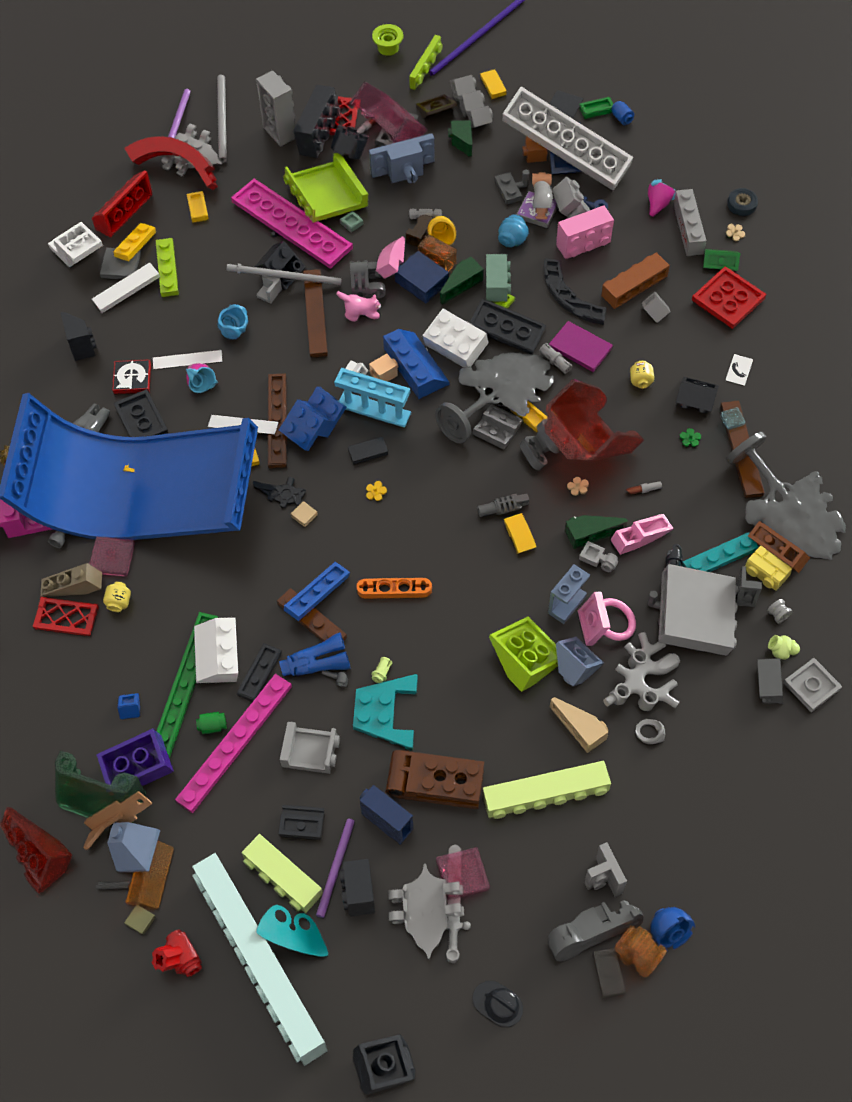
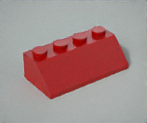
[92,170,153,238]

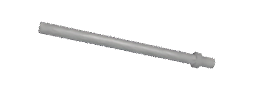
[226,264,341,285]

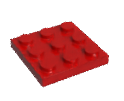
[692,266,766,329]

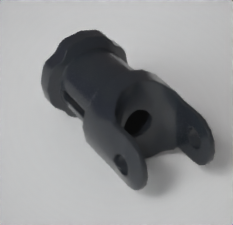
[665,544,683,566]

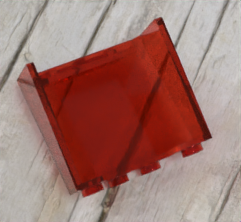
[545,379,644,460]

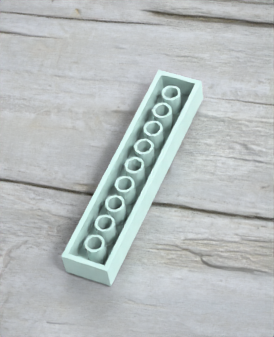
[192,853,328,1066]

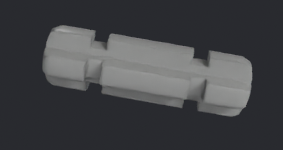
[409,209,442,219]

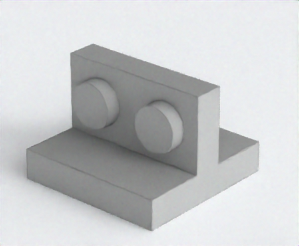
[584,842,627,897]

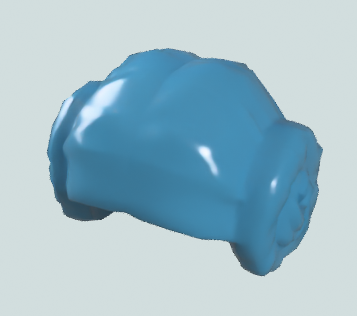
[498,214,529,247]
[217,304,249,339]

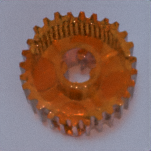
[614,925,667,978]

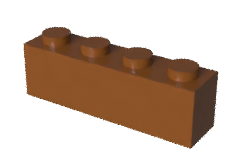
[601,252,670,309]

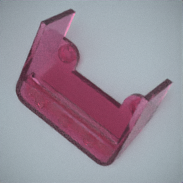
[350,81,428,143]

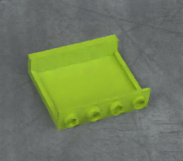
[283,153,368,223]

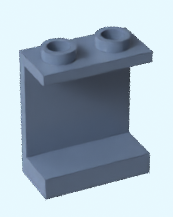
[548,564,590,624]

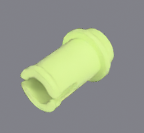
[372,657,392,683]

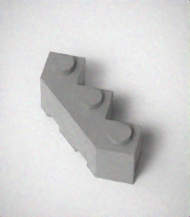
[450,75,493,127]

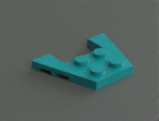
[353,674,418,751]

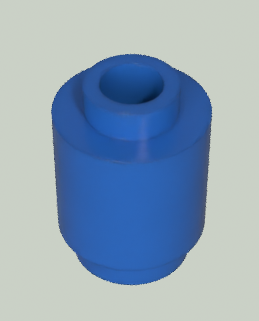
[611,101,634,125]

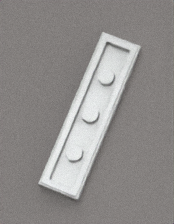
[92,263,160,313]

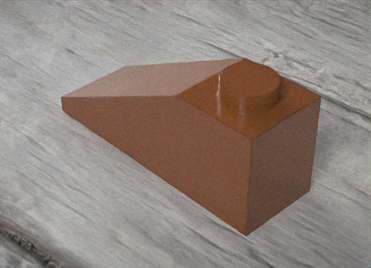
[522,137,547,163]
[748,521,810,573]

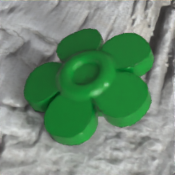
[680,428,701,447]

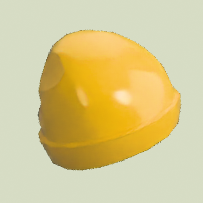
[427,216,456,247]

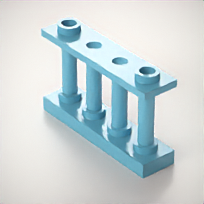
[334,368,411,428]

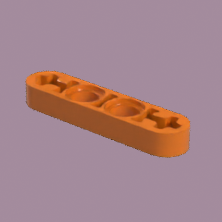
[356,578,432,599]

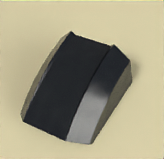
[353,1035,415,1095]

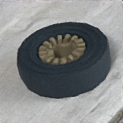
[727,188,758,216]

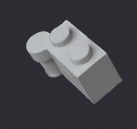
[552,177,590,218]

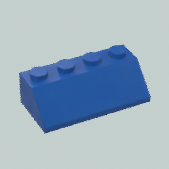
[383,329,450,399]

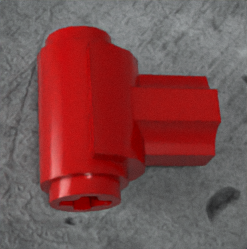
[152,929,202,977]

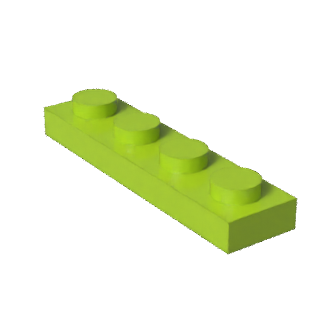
[409,35,443,90]
[156,238,179,297]

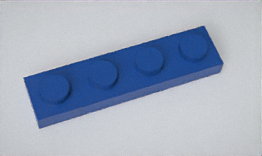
[284,561,350,621]

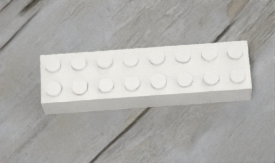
[502,87,633,191]

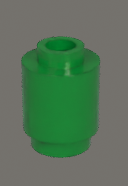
[196,711,227,735]

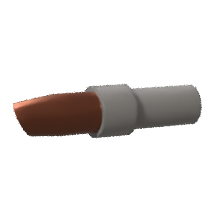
[357,116,379,133]
[626,481,662,494]

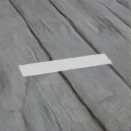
[153,350,222,369]
[208,415,278,434]

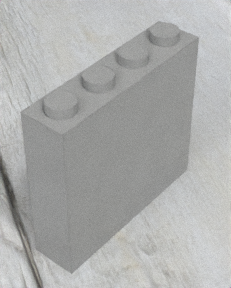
[658,564,738,656]

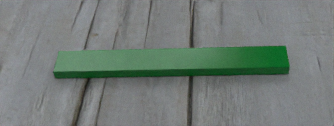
[157,612,218,759]

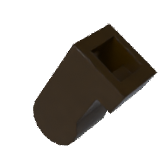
[406,215,432,248]

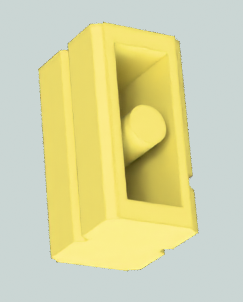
[745,546,793,591]

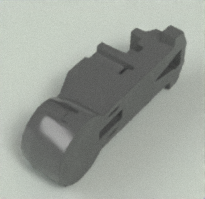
[548,900,644,961]

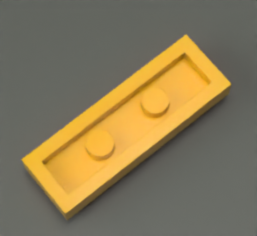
[113,223,156,261]

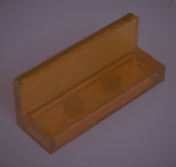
[125,840,174,909]

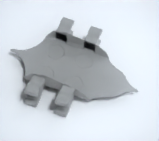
[161,124,222,176]
[388,864,464,959]

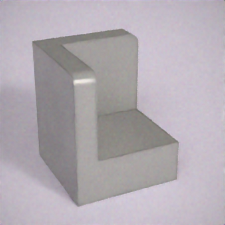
[257,276,282,304]
[642,292,671,322]

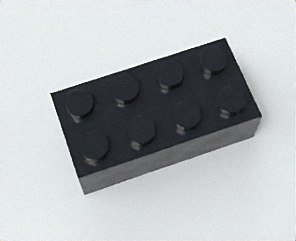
[293,85,341,158]

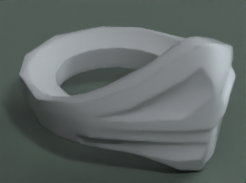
[635,719,666,744]

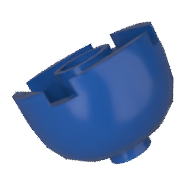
[650,907,695,951]

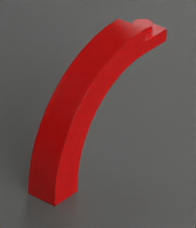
[124,136,218,190]

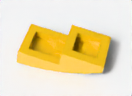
[504,513,536,554]

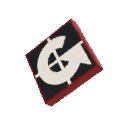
[113,360,151,394]

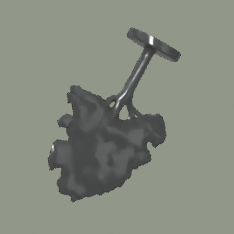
[435,352,554,443]
[726,431,846,560]

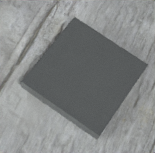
[100,248,141,279]

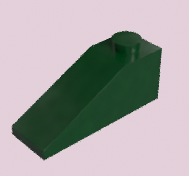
[440,257,484,305]
[565,515,628,549]

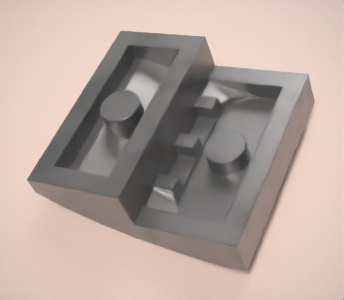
[472,404,523,449]

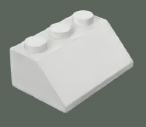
[194,618,238,683]

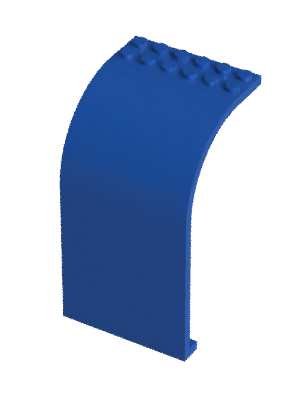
[0,393,258,541]

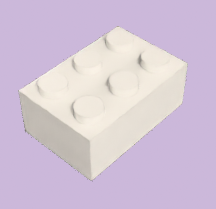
[422,309,488,367]

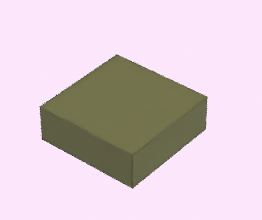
[124,905,155,935]

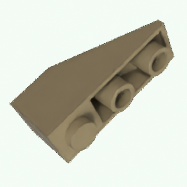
[41,563,102,597]

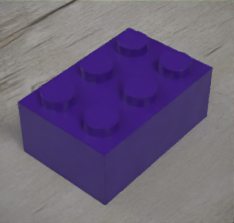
[96,729,174,798]

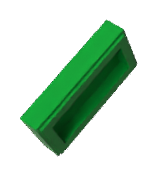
[579,97,613,119]

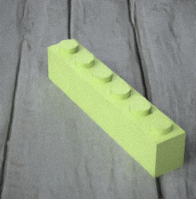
[482,761,611,819]

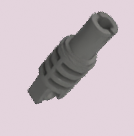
[477,494,529,517]

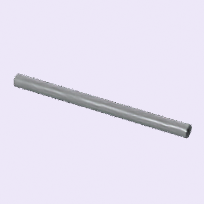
[217,75,227,163]

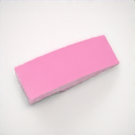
[376,237,405,278]
[611,514,673,555]

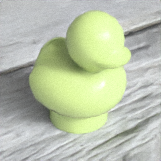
[768,635,800,660]

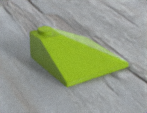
[489,617,558,692]

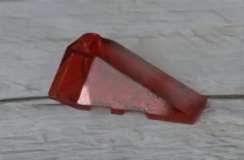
[0,807,72,893]

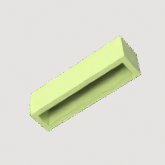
[242,834,323,914]

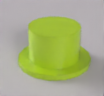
[372,24,403,56]

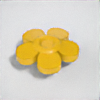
[366,481,387,501]

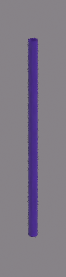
[429,0,525,76]

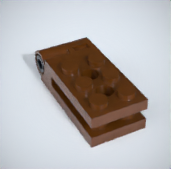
[385,750,484,809]

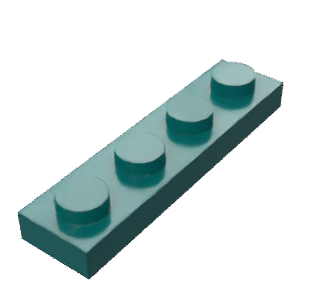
[682,532,759,572]

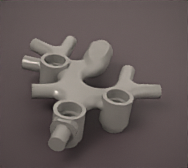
[603,632,680,711]

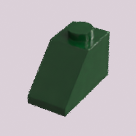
[448,120,472,156]

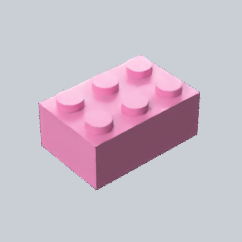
[556,206,614,259]

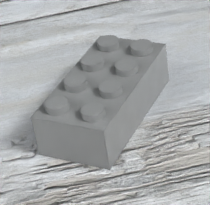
[256,70,296,147]

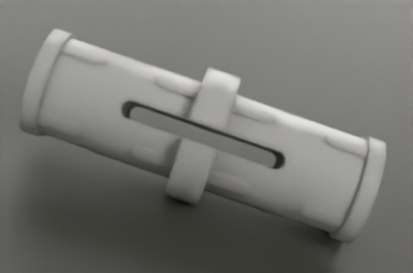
[539,343,572,374]

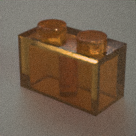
[418,234,457,272]

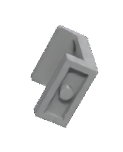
[280,722,340,774]

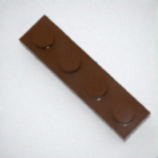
[277,588,347,642]

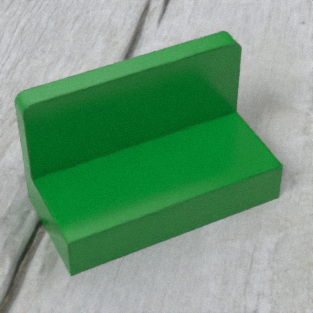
[703,249,740,271]

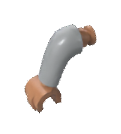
[532,172,553,219]

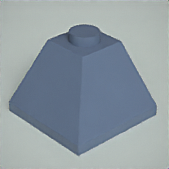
[556,637,604,686]
[107,822,160,873]

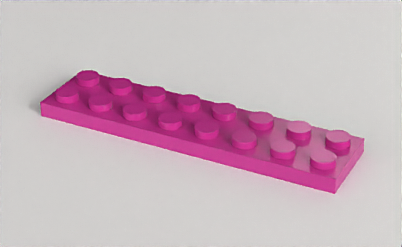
[231,179,353,269]

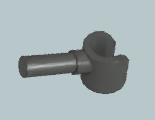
[322,670,348,687]

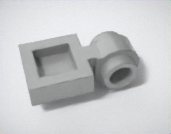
[579,541,618,572]

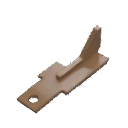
[83,791,152,850]

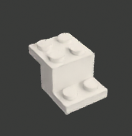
[48,222,103,267]

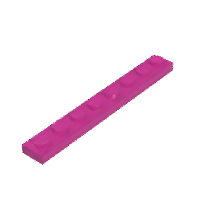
[175,674,292,814]

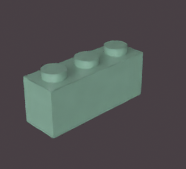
[486,254,511,301]

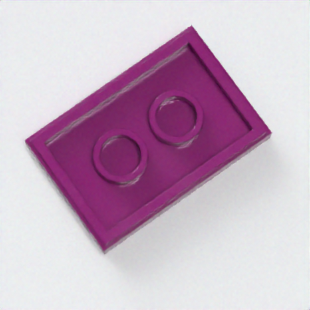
[549,321,613,372]

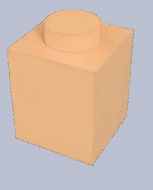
[369,354,398,382]

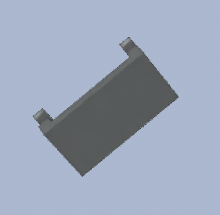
[758,658,783,704]

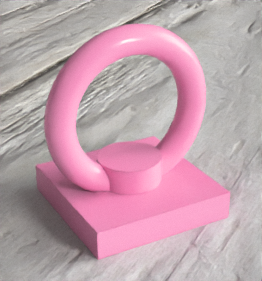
[578,592,636,646]

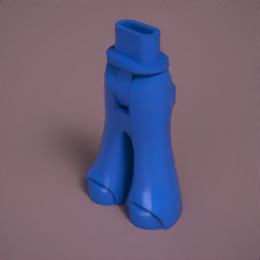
[279,632,351,676]

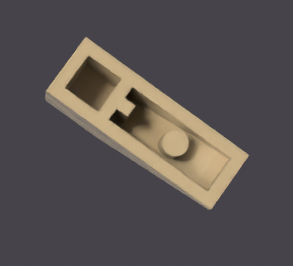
[550,697,608,753]

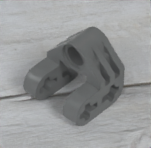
[350,260,386,299]
[520,419,565,470]

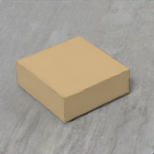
[291,501,318,527]

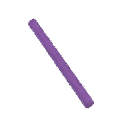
[168,89,190,138]
[316,819,355,918]

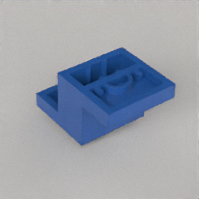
[279,386,347,451]

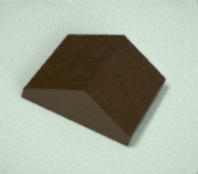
[416,94,457,119]

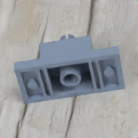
[369,133,435,183]

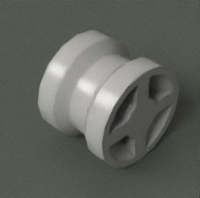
[767,599,793,623]

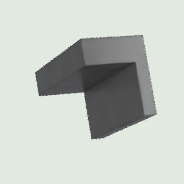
[735,566,762,607]

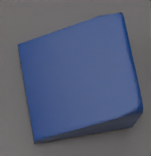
[118,693,140,719]

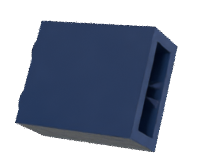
[395,251,449,304]
[360,785,414,845]

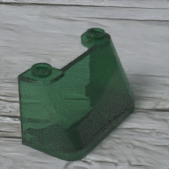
[55,751,146,826]

